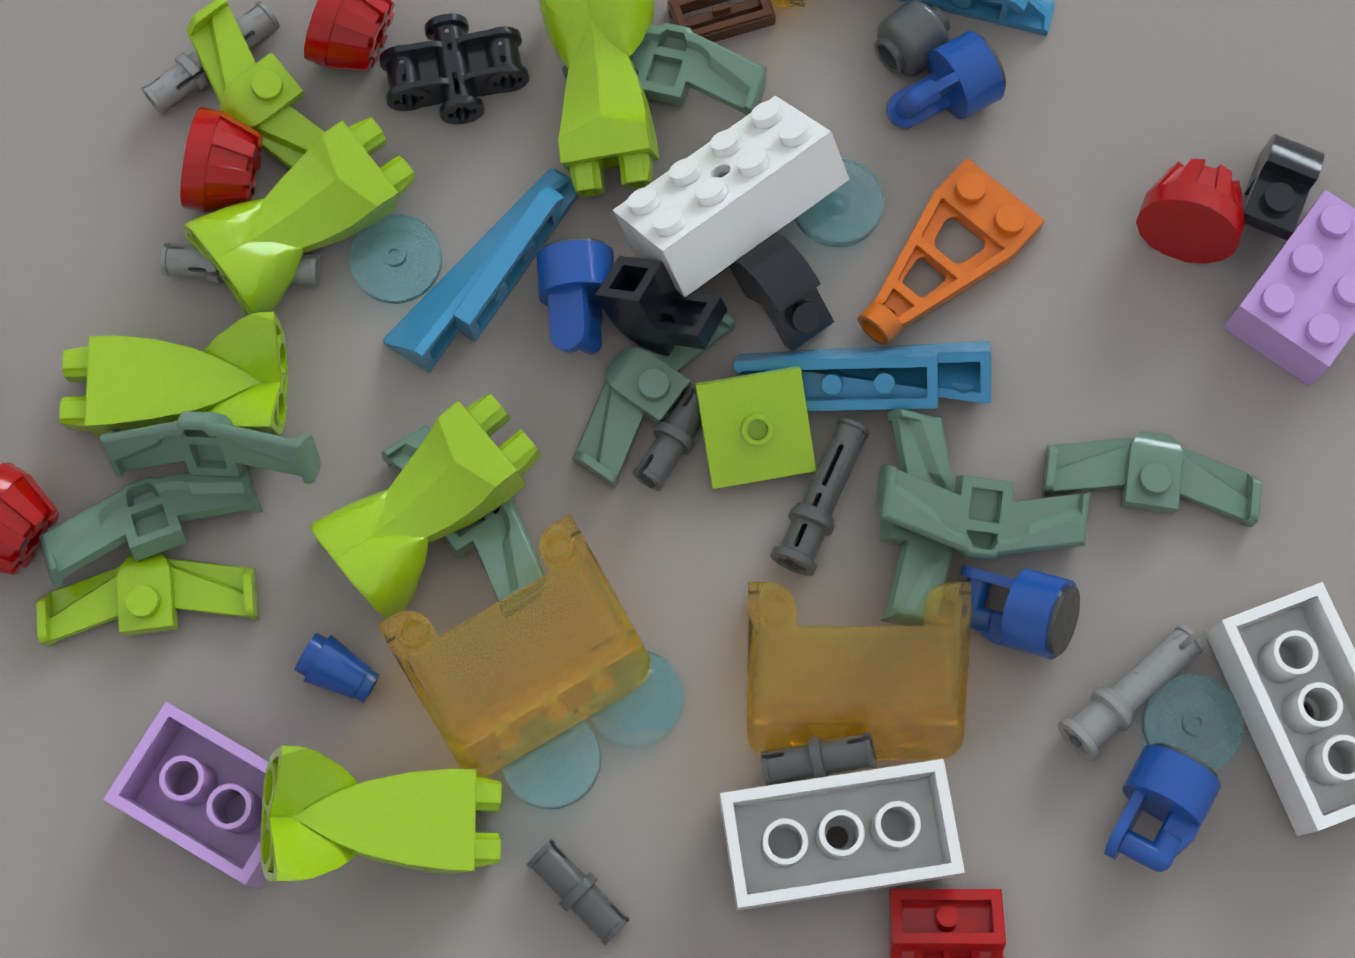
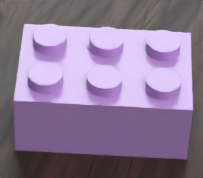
[1223,189,1355,387]
[103,702,269,889]

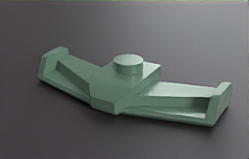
[562,23,767,116]
[572,314,736,488]
[880,408,955,626]
[100,411,321,484]
[381,425,548,617]
[1041,431,1262,527]
[39,465,263,587]
[875,465,1091,561]

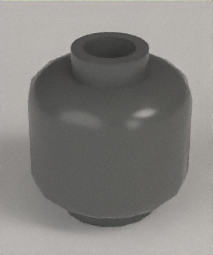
[874,0,950,76]

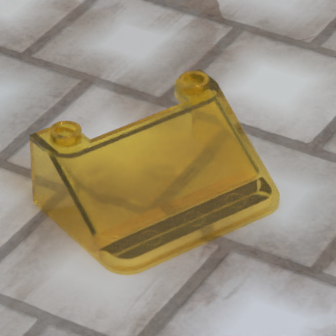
[377,514,651,776]
[746,582,972,760]

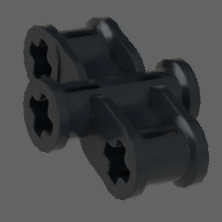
[379,13,530,124]

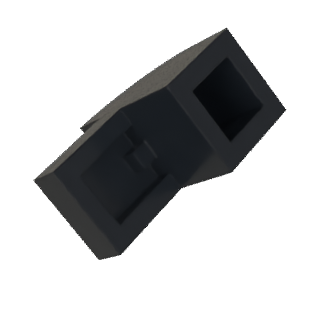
[1244,134,1325,240]
[729,232,834,351]
[595,256,728,356]

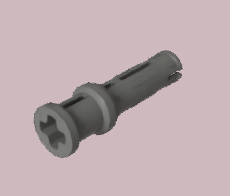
[770,418,869,576]

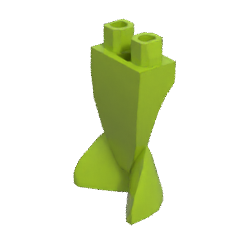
[539,0,660,198]
[183,117,415,316]
[59,312,288,441]
[309,393,542,622]
[260,745,502,882]

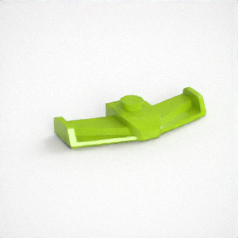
[186,0,325,169]
[36,553,259,646]

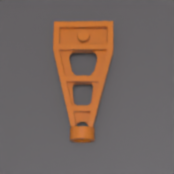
[857,158,1045,346]

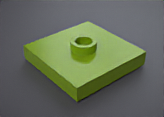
[695,366,816,489]

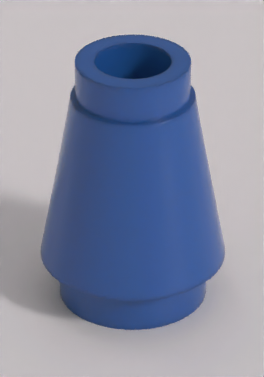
[294,633,380,703]

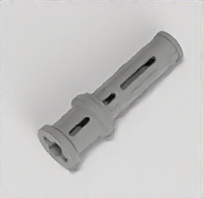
[1058,624,1205,761]

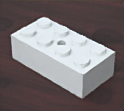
[613,96,850,297]
[1204,582,1355,836]
[719,759,965,911]

